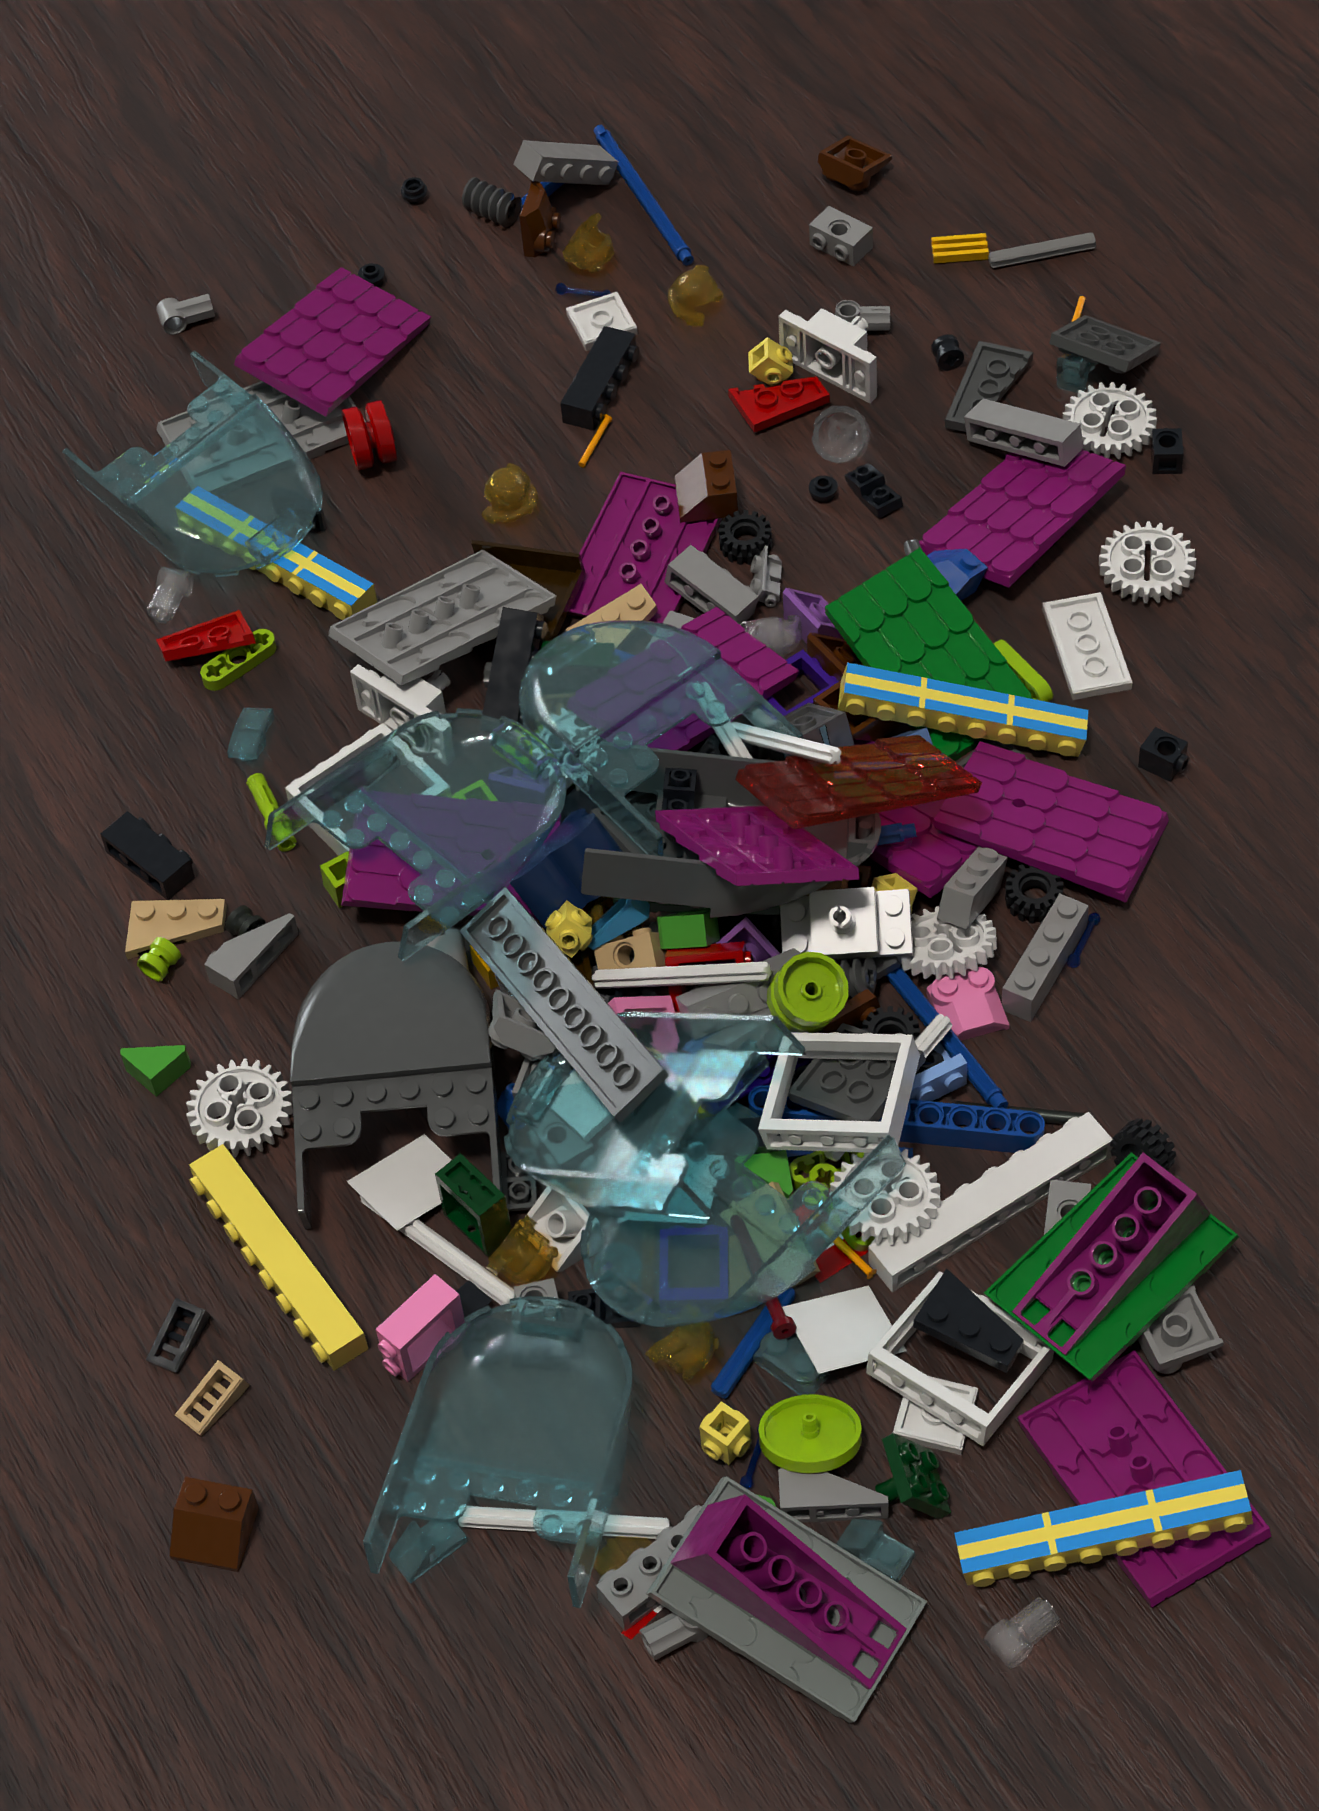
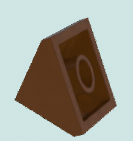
[807,632,864,681]

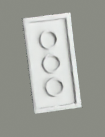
[1042,592,1133,700]

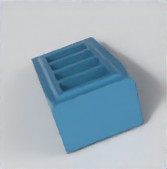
[588,898,650,950]

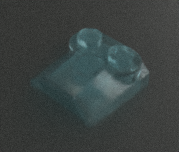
[753,1332,835,1395]

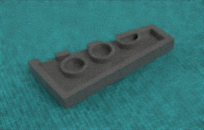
[945,341,1033,432]

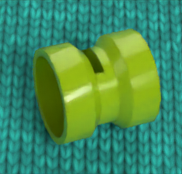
[137,937,181,982]

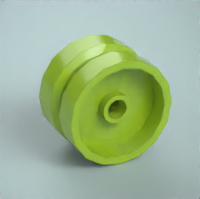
[767,952,848,1033]

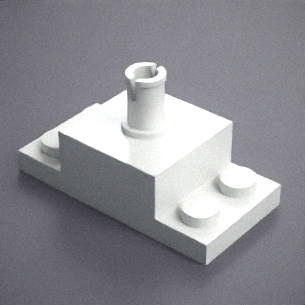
[778,308,877,403]
[350,664,455,767]
[780,887,913,960]

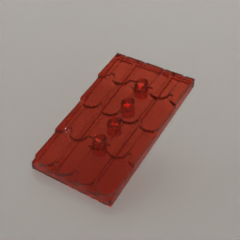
[735,735,982,830]

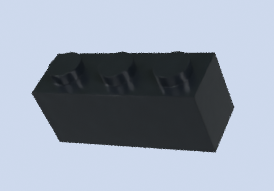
[100,811,195,900]

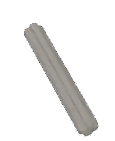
[988,232,1096,268]

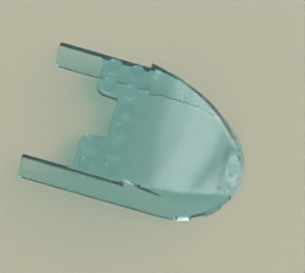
[62,350,323,577]
[519,620,803,856]
[265,708,566,961]
[504,1011,806,1219]
[580,1034,906,1327]
[363,1296,633,1608]

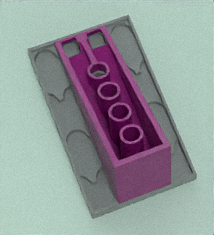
[646,1476,927,1723]

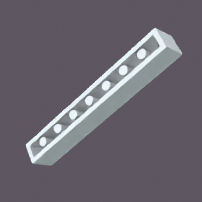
[868,1112,1113,1293]

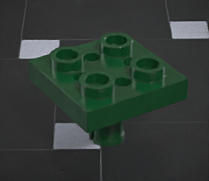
[875,1433,951,1519]

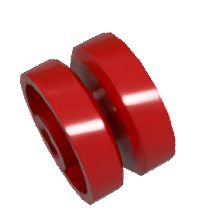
[342,400,397,471]

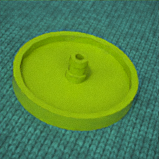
[759,1394,862,1473]

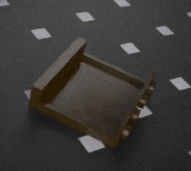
[471,540,586,652]

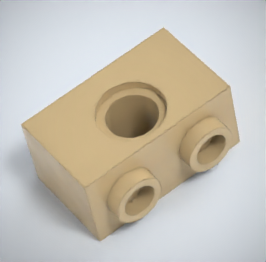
[594,928,667,970]

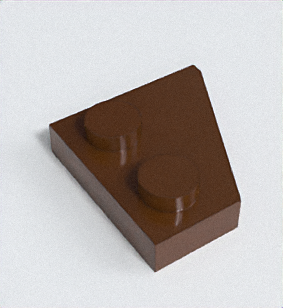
[819,989,881,1033]

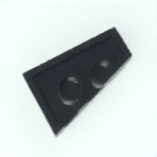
[913,1268,1024,1373]

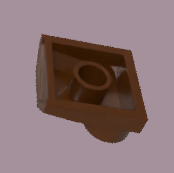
[817,135,893,191]
[519,181,561,258]

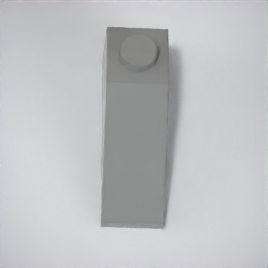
[204,913,299,1000]
[778,1468,888,1523]

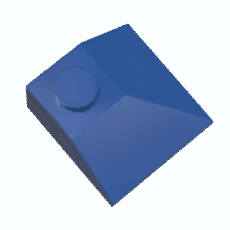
[927,549,988,601]

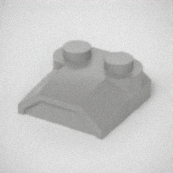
[488,989,556,1061]
[1137,1285,1224,1374]

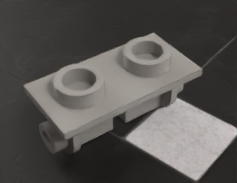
[750,545,782,607]

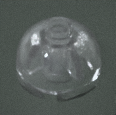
[812,405,871,464]
[741,615,802,659]

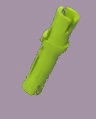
[246,773,297,852]

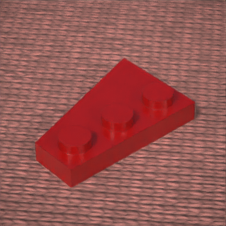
[728,376,830,433]
[156,610,256,662]

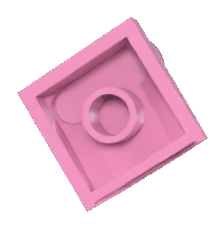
[927,967,1010,1041]

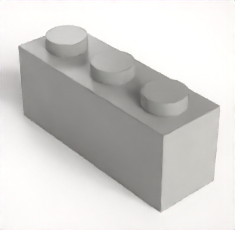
[664,545,758,624]
[937,847,1008,930]

